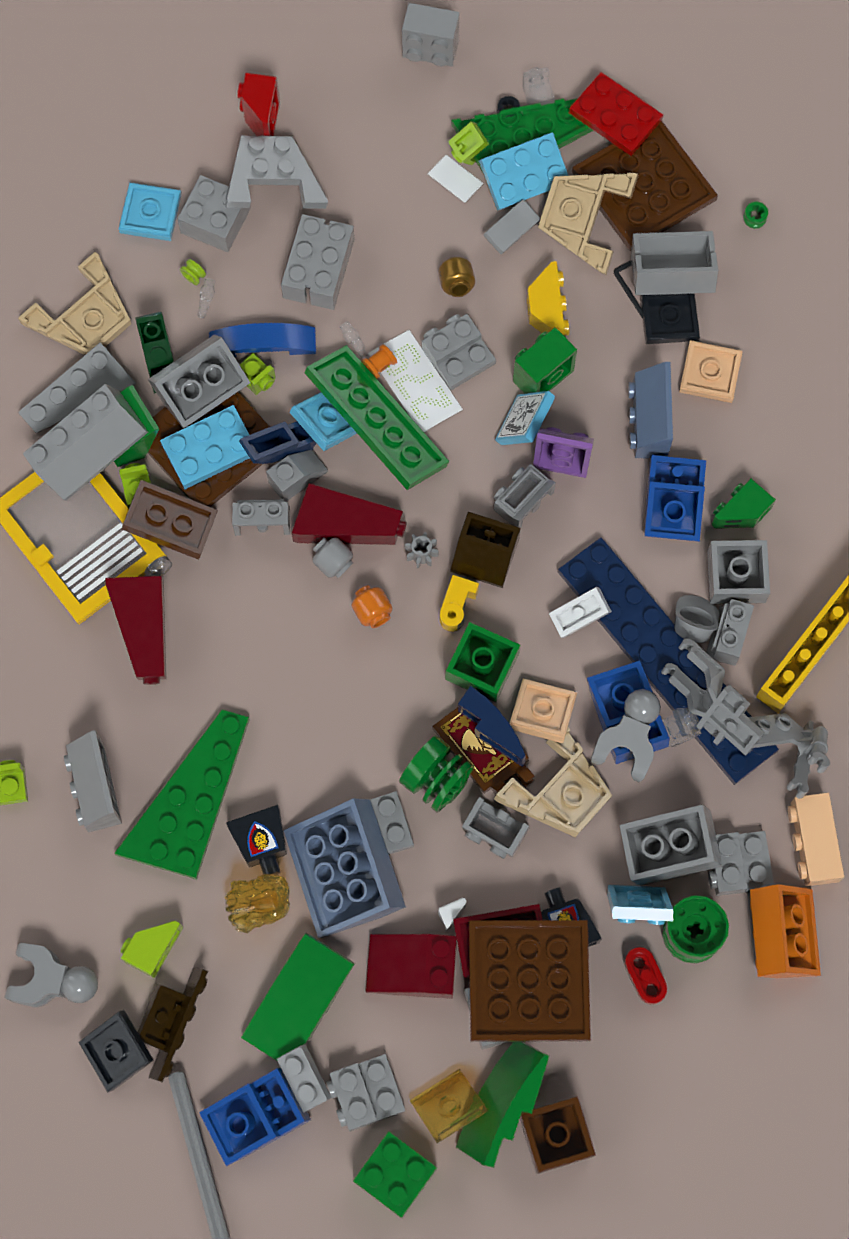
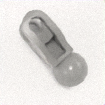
[591,689,661,783]
[4,943,98,1007]

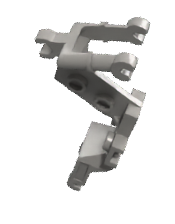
[661,638,830,799]

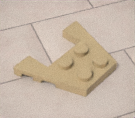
[538,173,638,275]
[18,251,131,355]
[494,727,612,837]

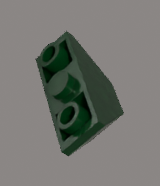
[135,312,174,394]

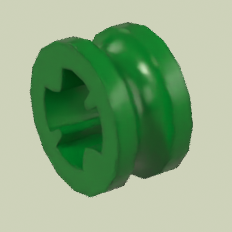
[743,202,769,229]

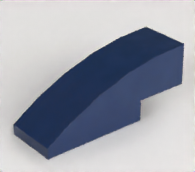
[239,421,316,464]
[458,686,526,767]

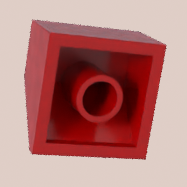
[238,73,280,136]

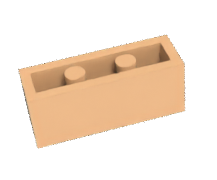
[788,793,844,887]

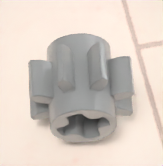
[405,532,439,568]

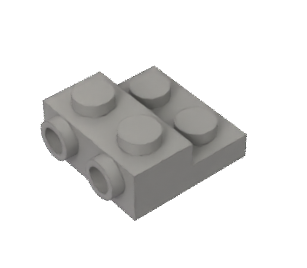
[422,314,496,390]
[708,831,774,896]
[326,1054,405,1132]

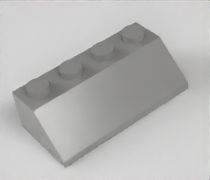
[23,384,148,501]

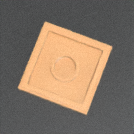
[679,340,743,403]
[509,678,577,743]

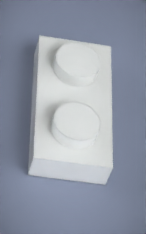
[549,587,612,638]

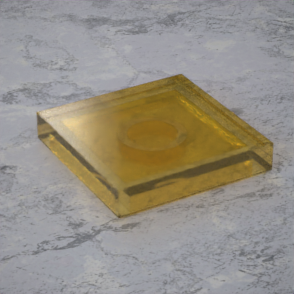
[410,1069,488,1143]

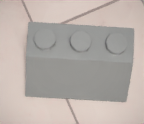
[148,335,251,428]
[64,730,122,832]

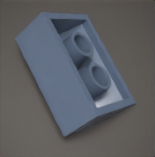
[628,362,673,458]

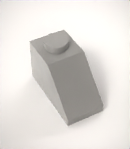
[266,450,328,502]

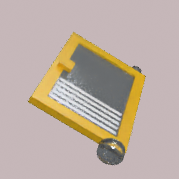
[0,472,172,625]

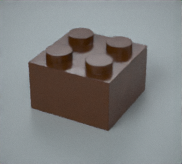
[520,1096,596,1174]

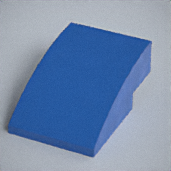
[644,455,707,542]
[587,661,670,764]
[199,1068,311,1166]

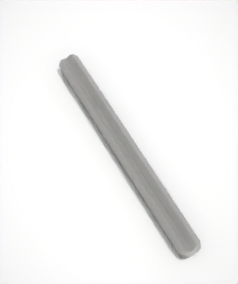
[168,1071,230,1239]

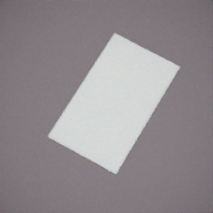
[428,155,484,203]

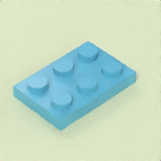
[479,132,569,211]
[160,405,250,489]
[607,885,673,925]

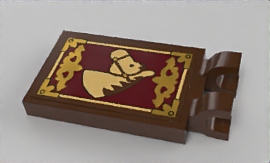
[432,707,535,795]

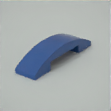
[209,323,316,358]

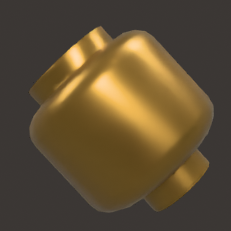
[439,257,475,297]

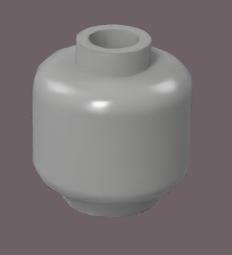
[312,537,353,578]

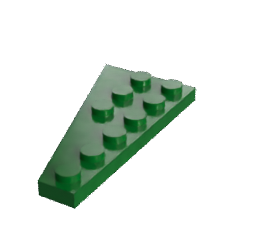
[451,98,594,174]

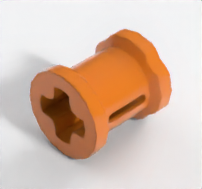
[361,344,397,379]

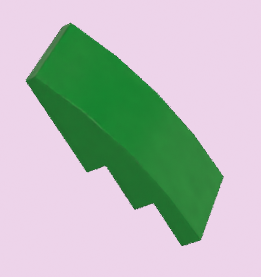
[241,933,355,1061]
[456,1042,550,1168]

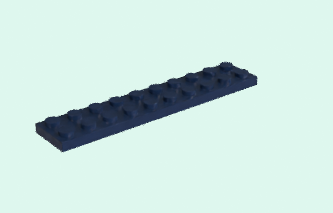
[558,537,779,785]

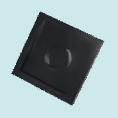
[640,293,700,344]
[78,1010,154,1093]

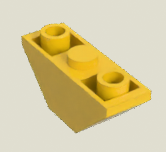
[527,261,569,336]

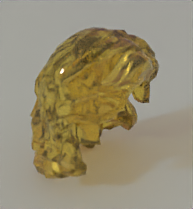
[224,874,290,933]

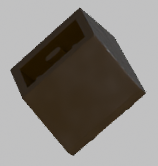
[450,512,521,588]

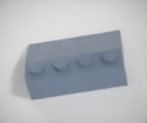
[283,798,406,938]

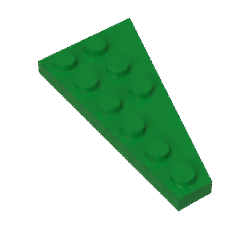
[114,710,250,880]

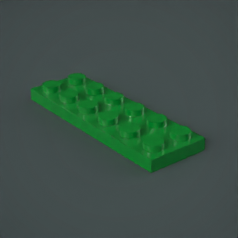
[304,345,449,490]

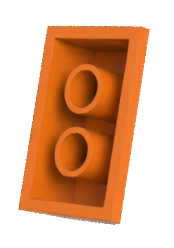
[750,884,821,978]

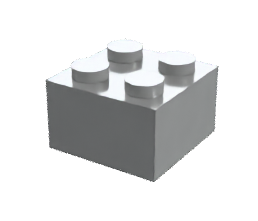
[402,3,460,67]
[178,175,251,252]
[707,540,770,604]

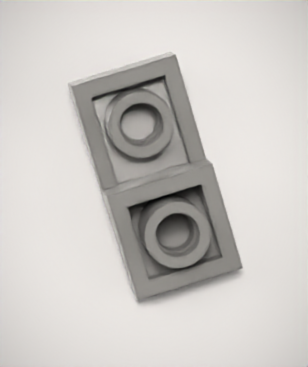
[483,200,541,254]

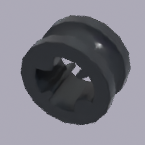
[497,96,520,117]

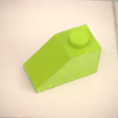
[120,921,183,979]

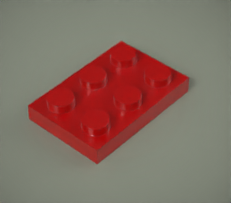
[569,72,663,156]

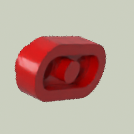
[624,947,667,1005]

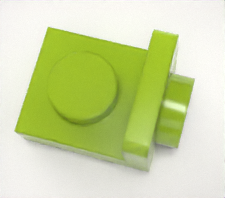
[448,122,489,165]
[240,353,276,395]
[119,463,151,508]
[0,760,28,806]

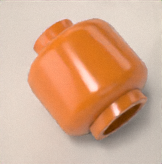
[351,585,393,629]

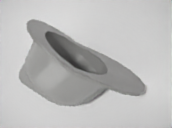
[674,595,720,643]

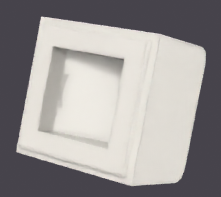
[438,898,467,933]

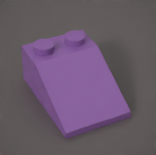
[533,427,594,478]

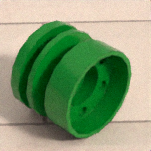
[399,736,474,813]
[662,895,729,964]

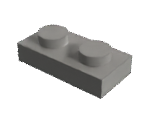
[370,791,414,855]
[277,1044,332,1113]

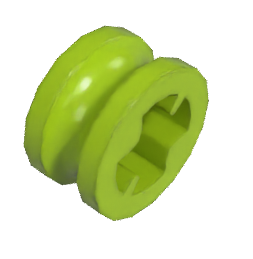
[179,259,206,285]

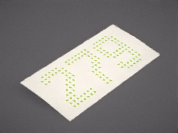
[368,330,463,432]

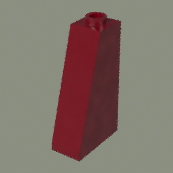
[292,483,407,545]
[105,576,166,685]

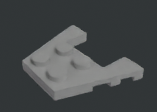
[225,136,328,209]

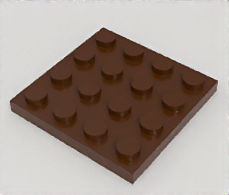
[572,121,718,252]
[148,392,270,507]
[469,920,591,1042]

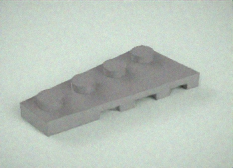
[18,342,136,433]

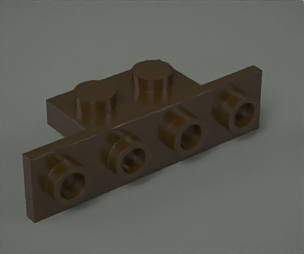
[137,968,208,1083]

